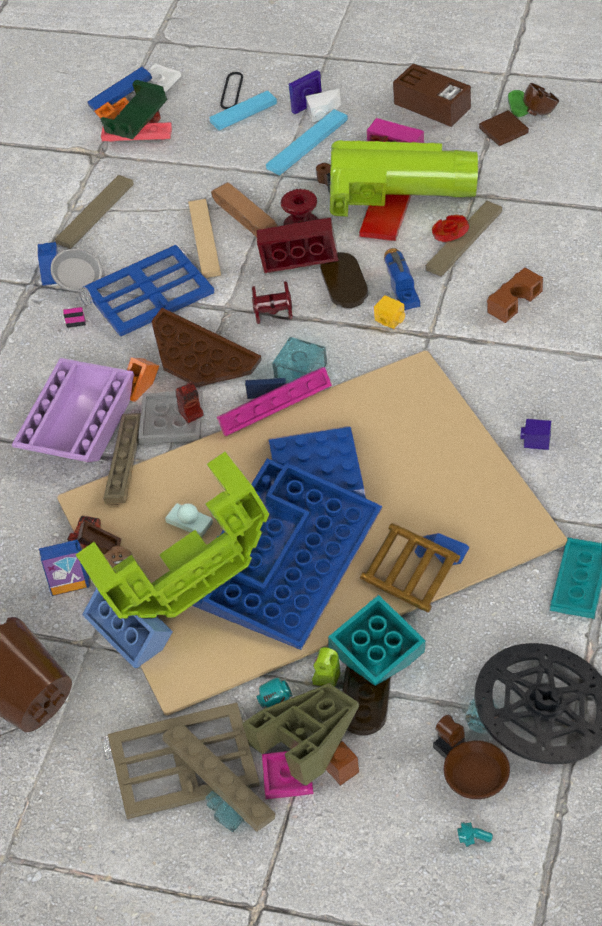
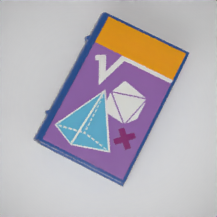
[39,540,90,596]

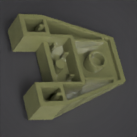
[242,683,359,786]

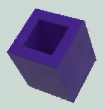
[520,419,551,450]

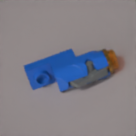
[384,248,420,310]

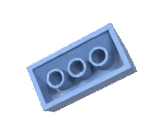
[82,588,173,668]

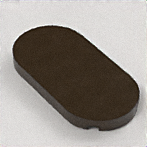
[320,252,368,308]
[343,666,391,736]

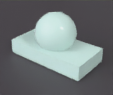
[165,503,213,537]

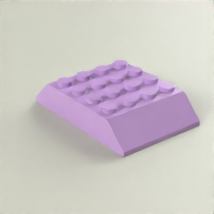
[12,358,134,462]

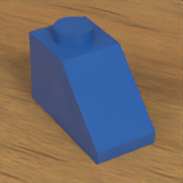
[37,242,58,286]

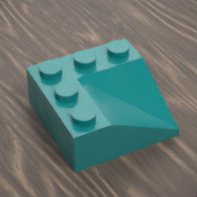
[328,595,426,686]

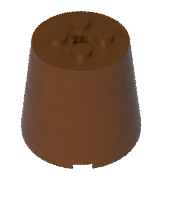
[0,617,72,732]

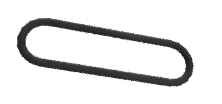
[220,72,243,109]

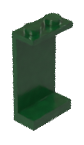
[100,80,168,140]

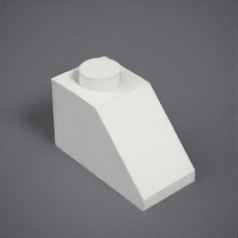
[306,89,341,122]

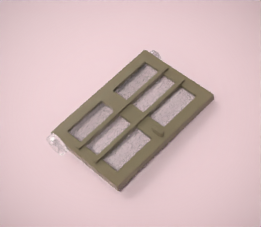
[101,702,260,819]

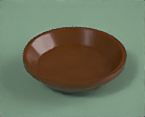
[444,740,510,799]

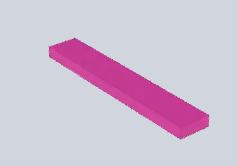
[217,367,332,436]

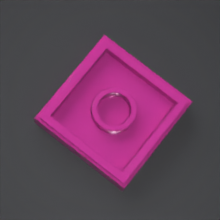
[262,751,314,799]

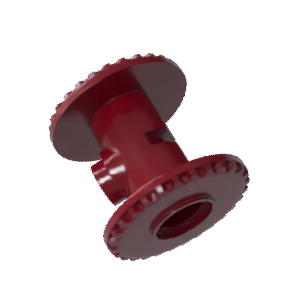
[281,189,318,225]
[251,281,293,324]

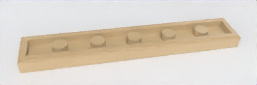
[188,199,221,278]

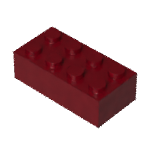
[257,217,338,273]

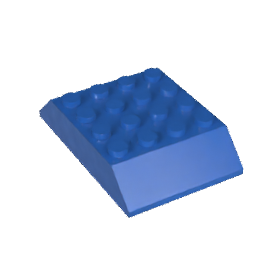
[268,426,366,498]

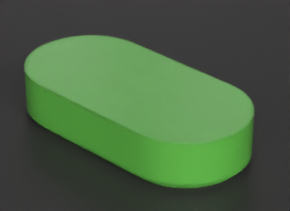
[508,90,528,117]

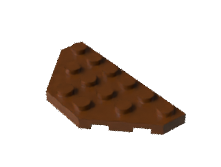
[151,308,262,387]

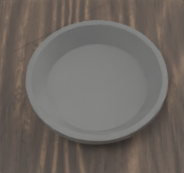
[51,249,102,292]

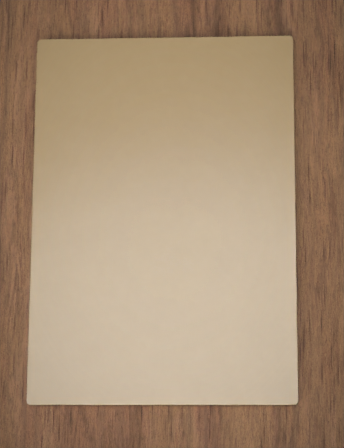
[57,351,567,716]

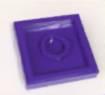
[289,70,322,114]

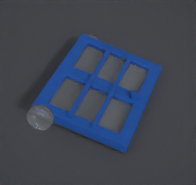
[78,245,214,337]

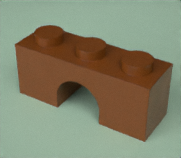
[487,268,543,323]

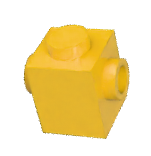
[374,295,405,329]

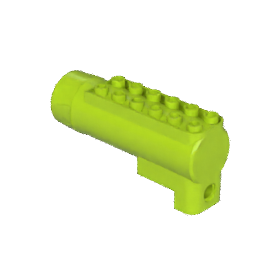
[330,140,478,217]

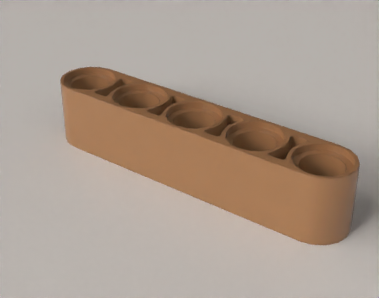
[211,182,277,237]

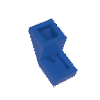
[414,533,469,565]

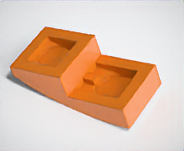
[94,97,129,120]

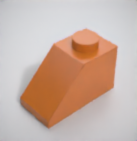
[127,357,159,402]

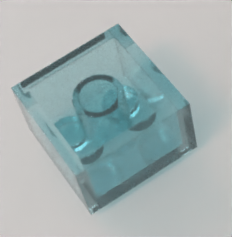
[272,337,327,383]

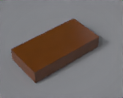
[77,521,121,554]

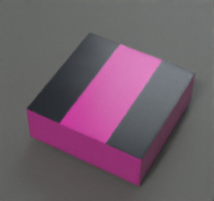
[63,307,86,328]

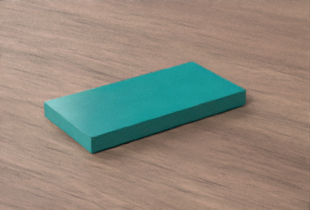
[550,537,602,619]

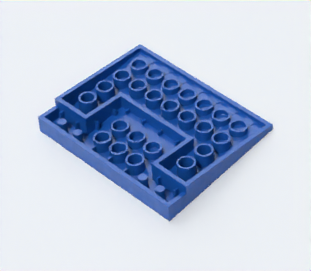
[192,458,382,650]

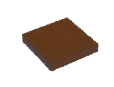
[479,110,529,146]

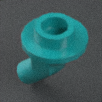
[457,822,493,847]

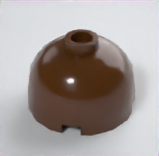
[523,83,559,116]

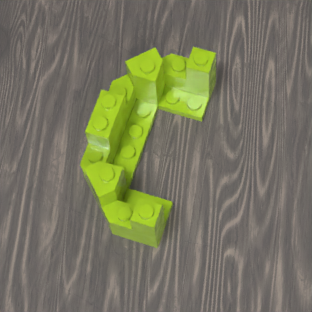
[75,452,269,618]

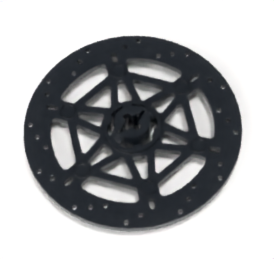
[474,643,602,764]

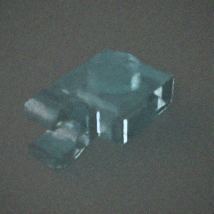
[205,791,244,832]

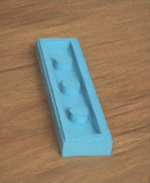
[209,90,277,130]

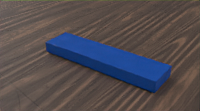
[87,66,152,111]

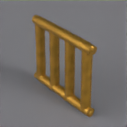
[360,523,460,613]

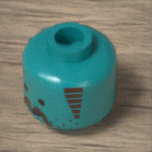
[256,678,293,708]

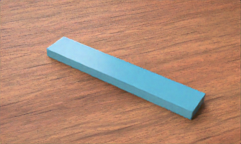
[266,109,348,176]

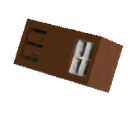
[393,64,471,127]

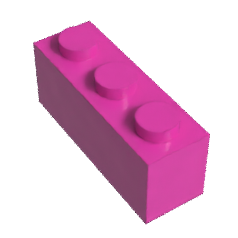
[366,118,424,143]

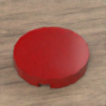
[432,214,469,242]

